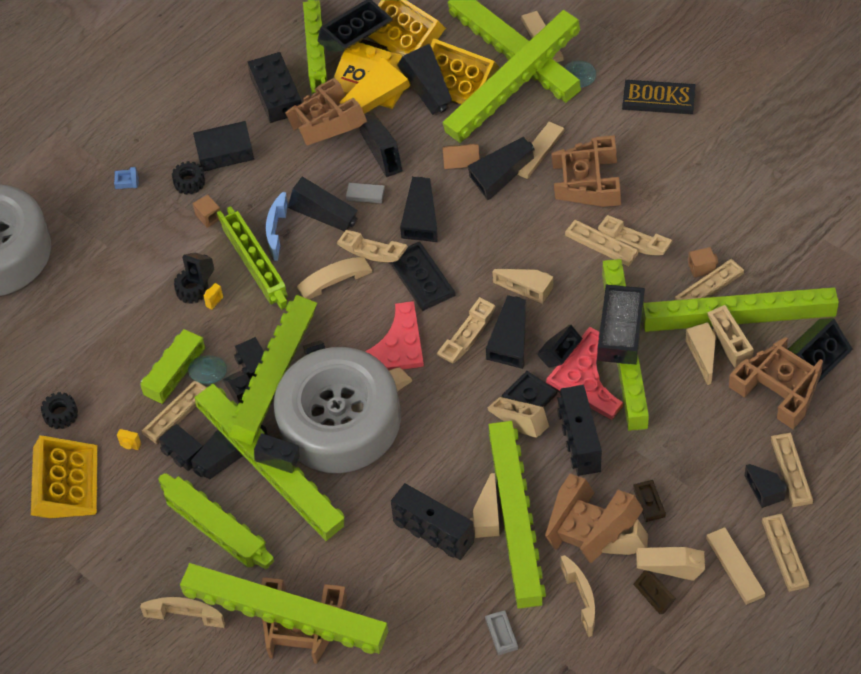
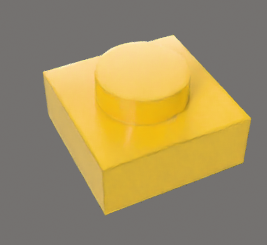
[203,283,223,310]
[117,429,141,450]

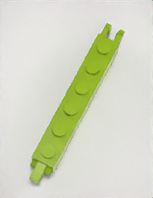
[303,0,327,94]
[217,206,288,310]
[158,473,274,569]

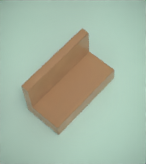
[442,143,480,169]

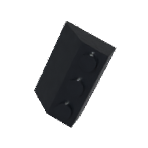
[193,121,254,171]
[787,318,853,383]

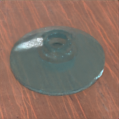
[564,61,596,87]
[188,355,227,384]

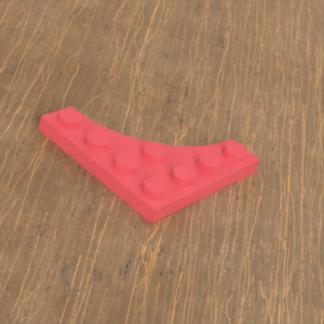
[365,301,424,370]
[546,327,623,420]

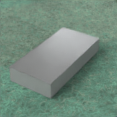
[346,183,385,203]
[485,610,518,655]

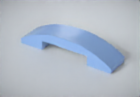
[266,192,288,261]

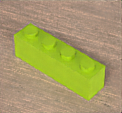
[140,329,205,404]

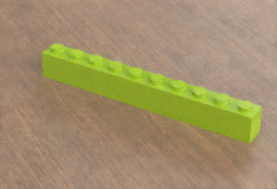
[448,0,581,103]
[442,10,580,143]
[602,259,649,431]
[642,287,839,332]
[228,295,317,445]
[195,384,345,541]
[488,421,546,609]
[180,563,389,654]

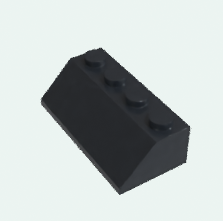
[317,0,393,52]

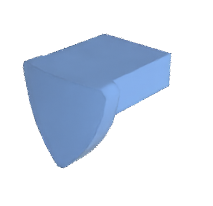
[114,167,139,189]

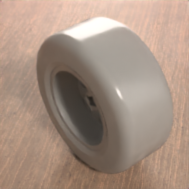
[0,184,51,296]
[274,347,401,473]

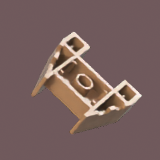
[285,78,367,145]
[551,135,621,207]
[729,337,823,429]
[545,474,643,563]
[261,577,347,664]

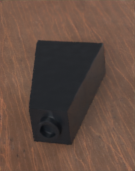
[397,44,452,115]
[359,112,403,177]
[468,136,535,200]
[288,176,358,232]
[400,176,438,242]
[486,295,526,369]
[191,425,268,480]

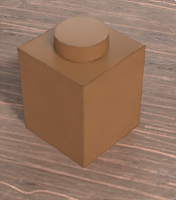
[193,195,220,228]
[688,247,718,278]

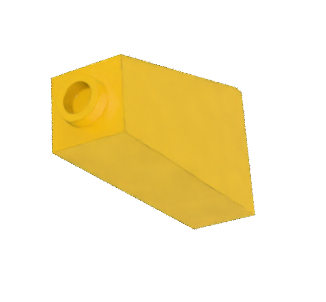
[339,58,411,114]

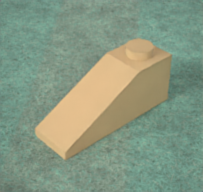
[493,269,553,304]
[708,305,754,369]
[686,323,717,385]
[488,397,549,438]
[470,473,500,538]
[601,519,648,555]
[636,547,705,581]

